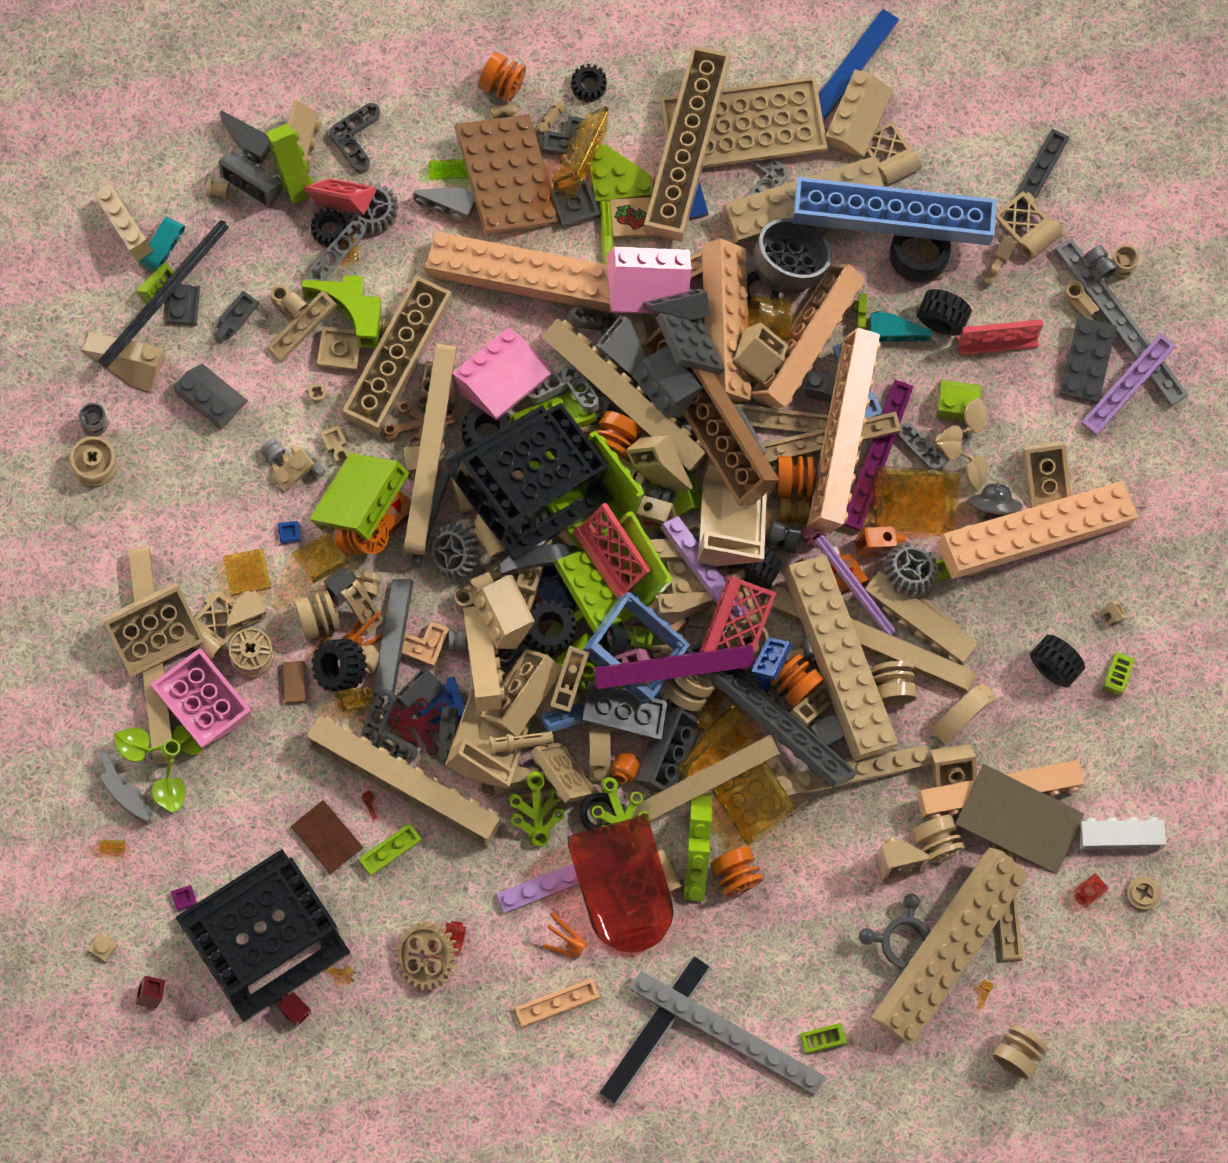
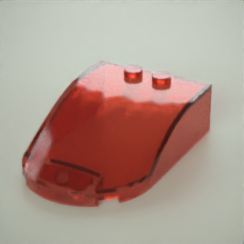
[567,814,673,953]

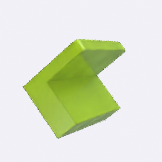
[673,470,702,517]

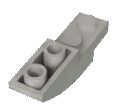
[98,751,153,825]

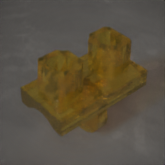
[334,686,373,713]

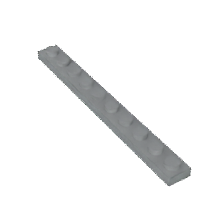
[1055,238,1188,407]
[630,971,825,1095]

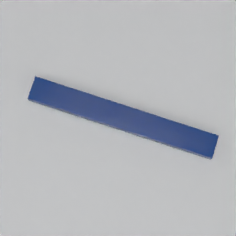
[819,9,899,121]

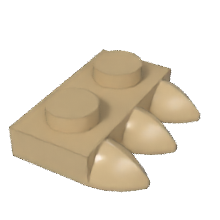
[272,445,315,491]

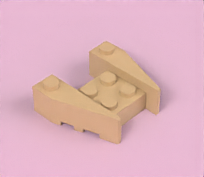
[650,539,716,623]

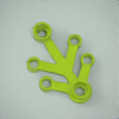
[509,771,565,847]
[591,777,650,855]

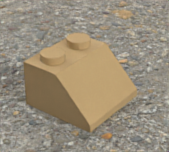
[930,744,977,787]

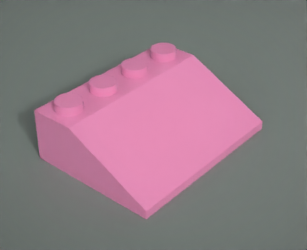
[606,247,691,315]
[452,328,553,420]
[150,648,252,748]

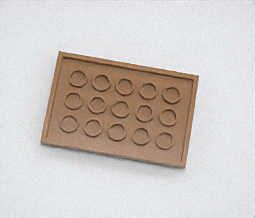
[454,115,560,234]

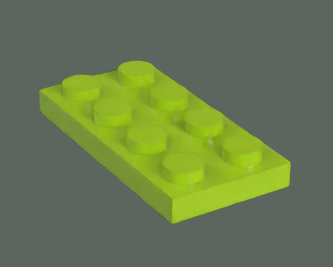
[510,387,598,427]

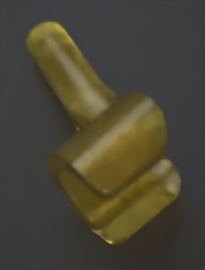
[326,966,356,982]
[978,978,993,1009]

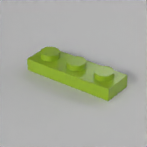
[359,823,422,877]

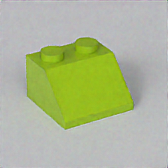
[936,379,981,422]

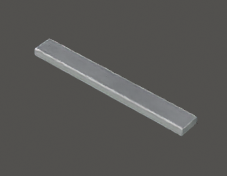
[598,956,712,1106]

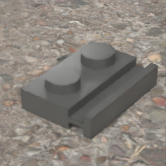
[168,284,201,325]

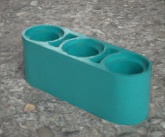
[139,216,185,272]

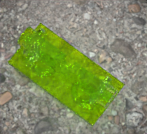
[429,159,468,180]

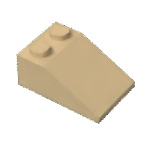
[1022,441,1071,507]

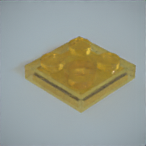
[223,548,271,597]

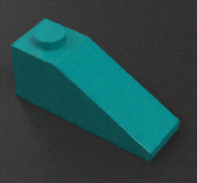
[869,311,932,342]

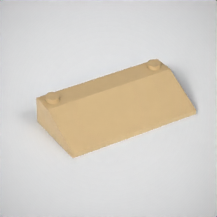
[698,455,767,566]
[445,670,533,788]

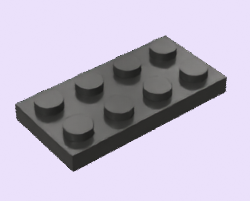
[1059,317,1117,403]
[580,681,667,742]

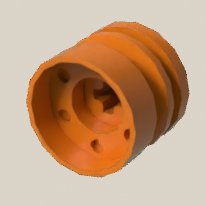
[478,51,526,103]
[596,411,642,461]
[776,455,816,499]
[334,517,389,556]
[770,654,825,708]
[710,846,764,897]

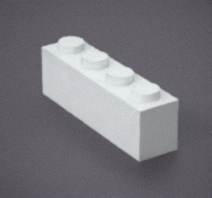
[1079,817,1166,850]

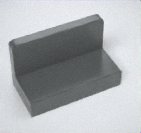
[396,669,444,715]

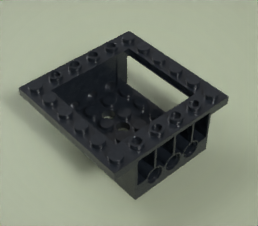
[443,403,613,561]
[175,849,351,1023]

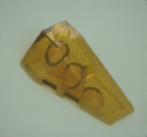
[678,705,763,778]

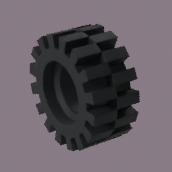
[571,64,607,102]
[311,208,347,247]

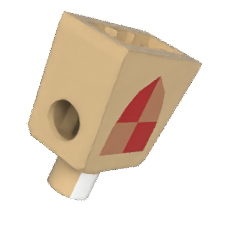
[636,496,677,530]

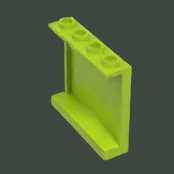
[309,453,409,540]

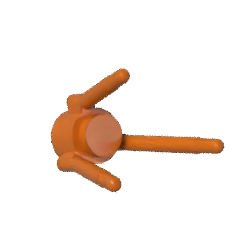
[345,611,383,647]
[543,912,587,959]

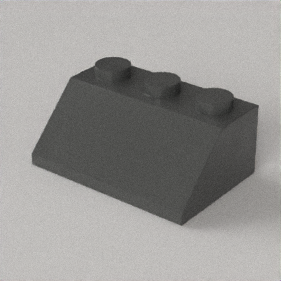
[218,151,283,208]
[632,346,702,417]
[174,364,248,430]

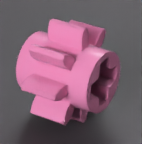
[801,525,828,548]

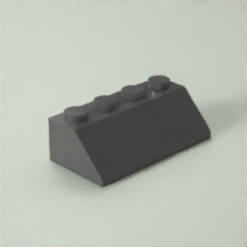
[634,706,707,793]

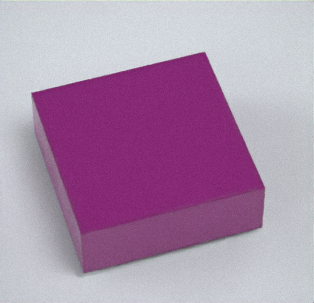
[171,885,197,912]

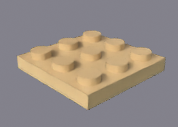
[531,742,598,803]

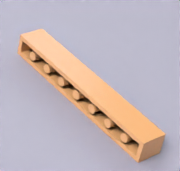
[917,760,1085,820]

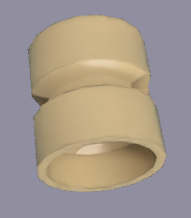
[1112,245,1139,279]

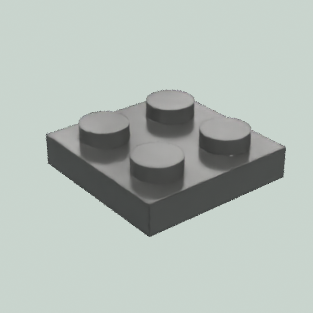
[550,179,600,228]

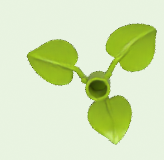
[114,724,205,813]

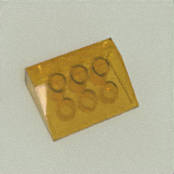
[552,106,609,198]
[874,466,960,534]
[711,740,796,846]

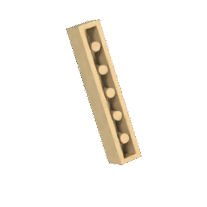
[865,571,978,666]
[463,606,505,712]

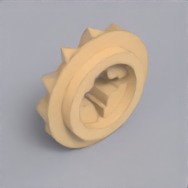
[1127,877,1161,910]

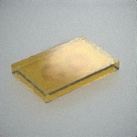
[292,533,349,584]

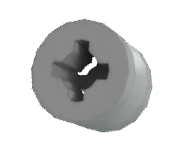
[260,438,286,463]
[449,630,466,651]

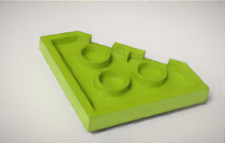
[587,145,653,204]

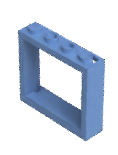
[583,592,690,704]

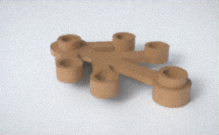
[382,396,459,447]

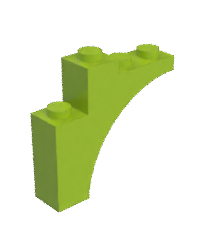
[302,275,382,348]
[683,795,712,902]

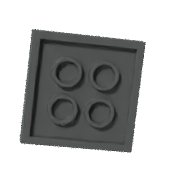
[656,313,725,375]

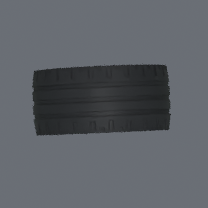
[890,235,951,283]

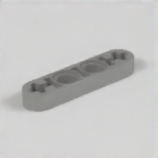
[307,221,366,281]

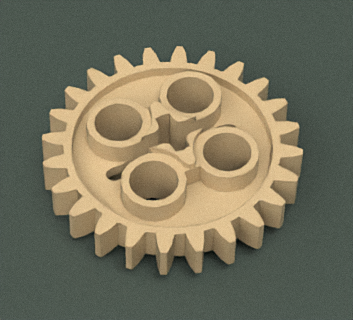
[394,921,459,990]

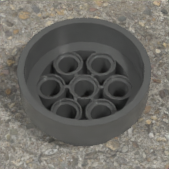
[753,218,832,295]

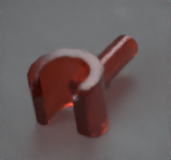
[361,790,377,820]

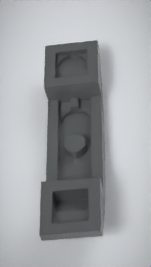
[497,544,579,575]

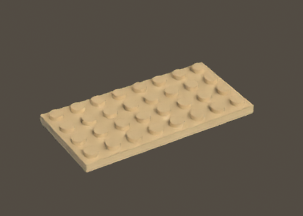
[660,76,828,168]

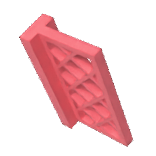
[956,319,1043,356]
[572,503,651,599]
[700,575,776,670]

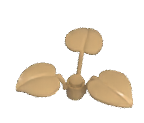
[935,397,988,490]

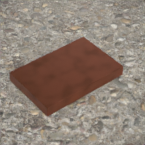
[291,800,363,874]

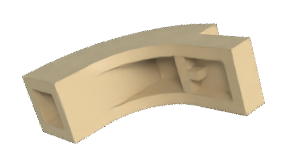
[931,683,997,745]
[588,724,611,781]

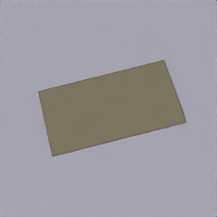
[955,764,1084,874]

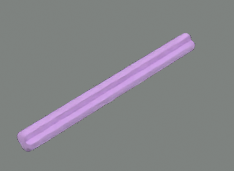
[814,535,895,635]

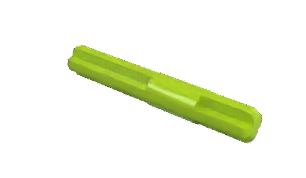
[600,201,614,265]

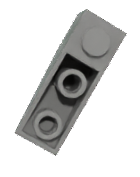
[413,187,476,222]

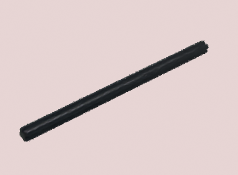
[98,220,229,368]

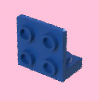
[752,637,792,693]
[421,676,465,732]

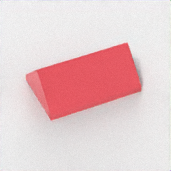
[304,178,376,215]

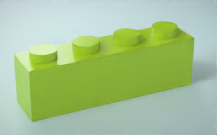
[265,123,314,205]

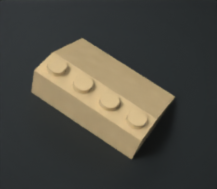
[101,582,205,677]

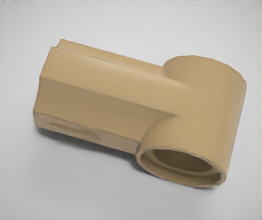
[1063,281,1100,319]

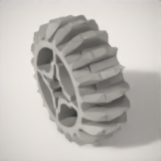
[346,181,399,235]
[428,524,481,579]
[884,543,939,596]

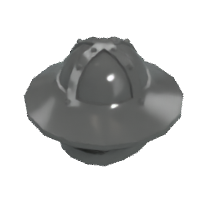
[968,482,1023,522]

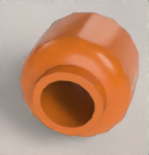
[610,753,640,784]

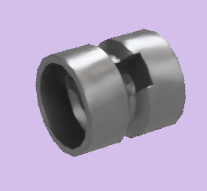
[1081,245,1118,283]
[79,403,108,436]

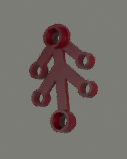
[387,697,447,755]

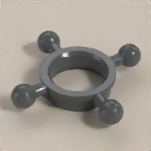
[859,893,931,982]

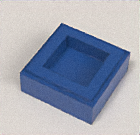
[278,521,301,544]

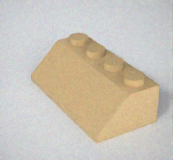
[826,69,893,158]
[480,649,562,736]

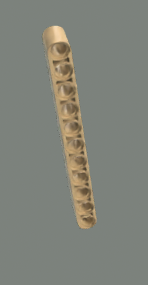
[404,343,457,555]
[129,547,175,765]
[763,586,976,693]

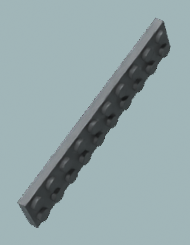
[684,643,857,788]

